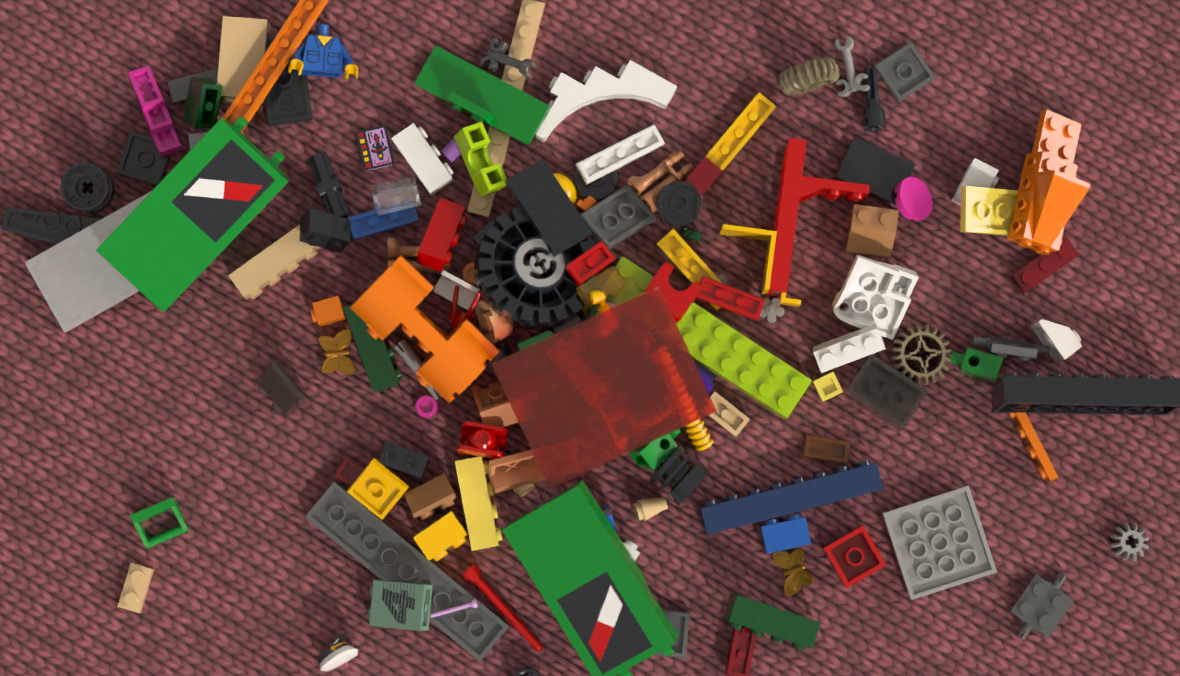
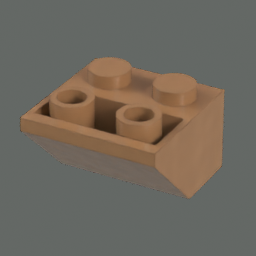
[404,473,458,520]

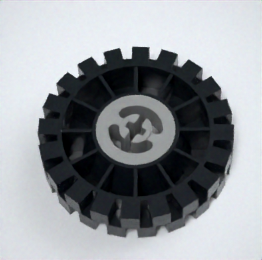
[474,206,600,330]

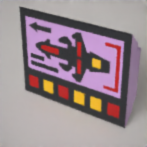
[355,125,395,171]

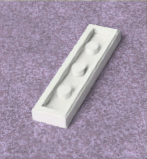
[576,125,665,185]

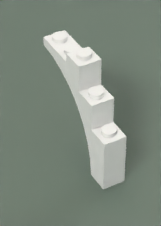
[536,60,677,142]

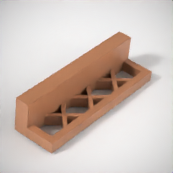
[488,438,581,494]

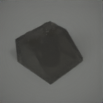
[256,361,308,416]

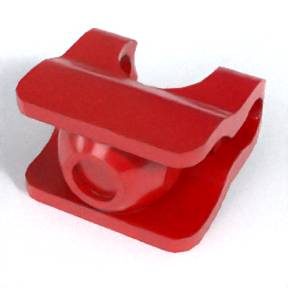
[641,262,702,323]
[457,421,507,460]

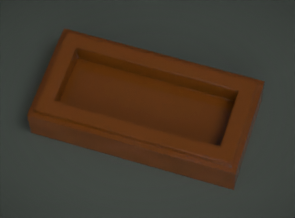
[802,434,850,464]

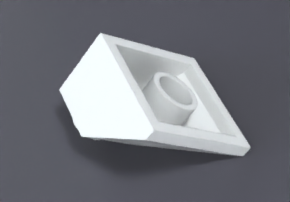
[1030,319,1082,363]

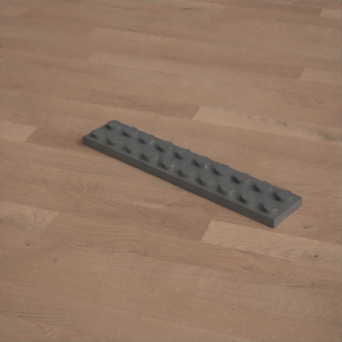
[305,482,509,662]

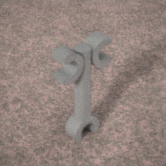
[835,36,870,97]

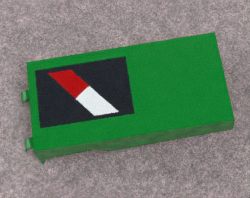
[95,116,290,313]
[502,480,680,676]

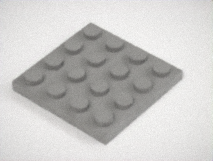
[882,486,997,600]

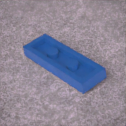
[348,199,419,240]

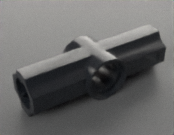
[308,152,349,218]

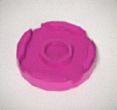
[895,177,933,221]

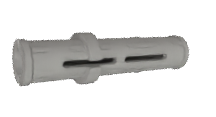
[394,339,442,401]

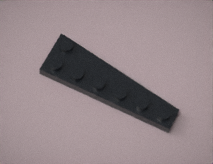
[1,207,102,245]

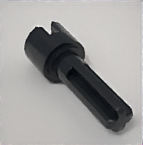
[863,68,886,132]

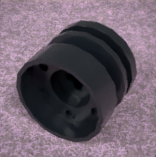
[60,163,115,212]
[650,445,710,506]

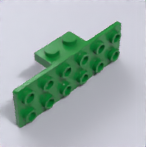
[415,46,550,145]

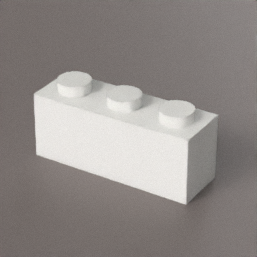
[391,123,453,196]
[813,323,885,373]

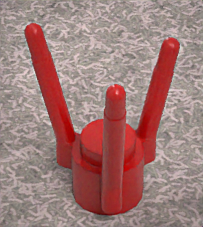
[449,285,483,329]

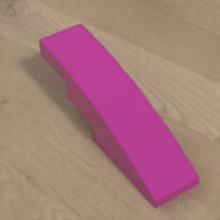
[127,66,182,157]

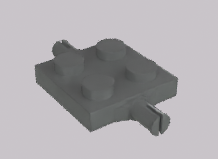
[972,336,1050,361]
[1010,572,1074,640]

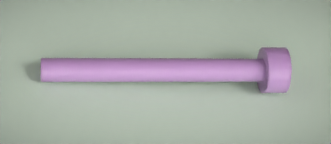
[430,599,478,618]

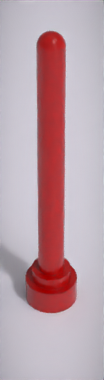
[461,563,543,651]

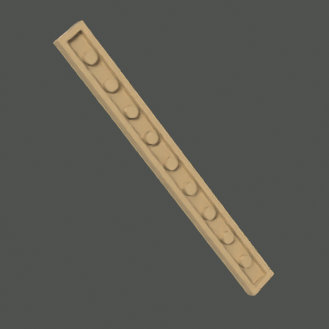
[467,0,545,218]

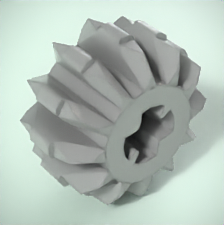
[1110,523,1149,561]

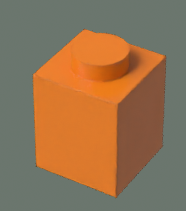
[310,296,346,327]

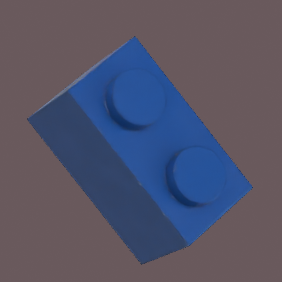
[759,514,811,554]

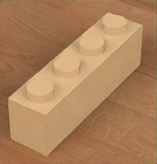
[228,225,320,299]

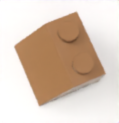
[846,204,899,258]

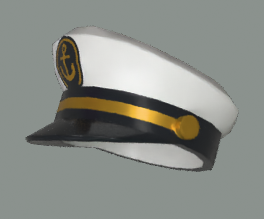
[316,633,358,672]

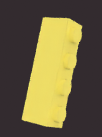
[455,456,503,551]

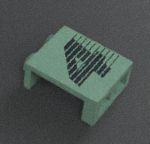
[368,580,433,631]

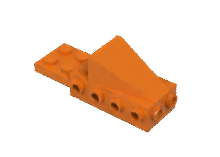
[1007,109,1090,255]

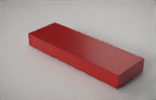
[696,276,766,321]

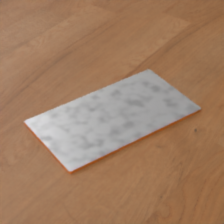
[25,191,152,332]

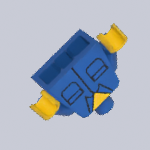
[288,24,359,79]

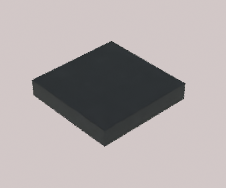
[117,131,171,186]

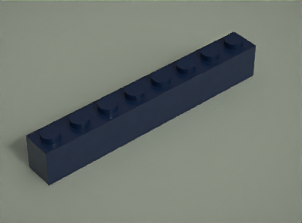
[700,460,883,535]

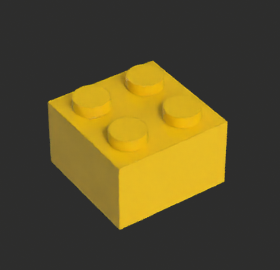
[413,512,469,561]

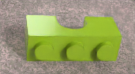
[454,122,507,198]

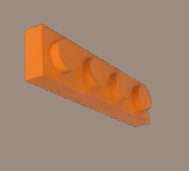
[1007,413,1058,482]

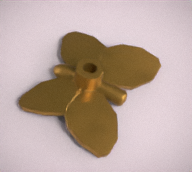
[318,329,356,375]
[772,548,814,596]

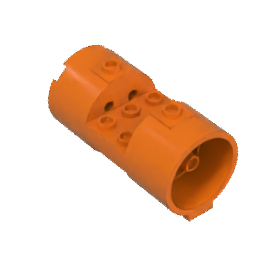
[350,255,500,403]

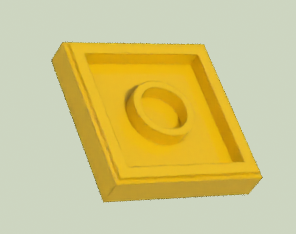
[347,458,409,520]

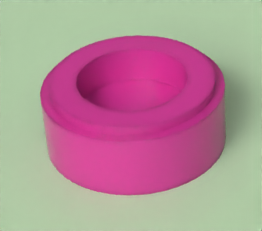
[415,395,438,418]

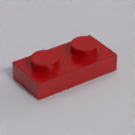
[565,241,615,286]

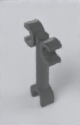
[480,38,537,78]

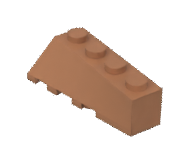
[471,371,568,427]

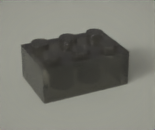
[844,354,928,430]

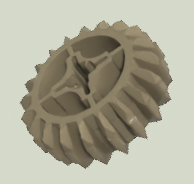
[779,57,840,95]
[891,325,952,385]

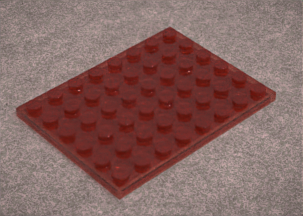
[492,286,717,488]

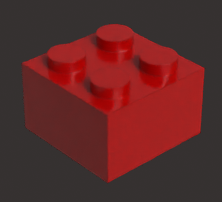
[821,525,886,588]

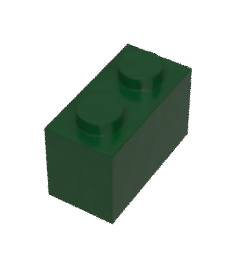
[183,77,223,129]

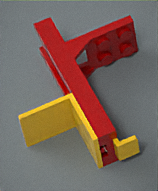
[720,138,870,307]

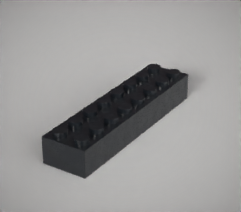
[991,373,1180,416]

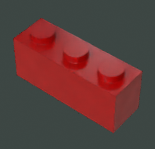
[416,198,467,272]

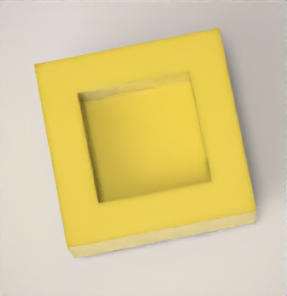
[812,372,843,402]

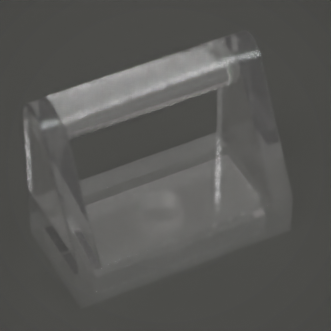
[371,175,422,216]

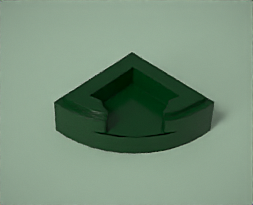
[679,227,703,244]

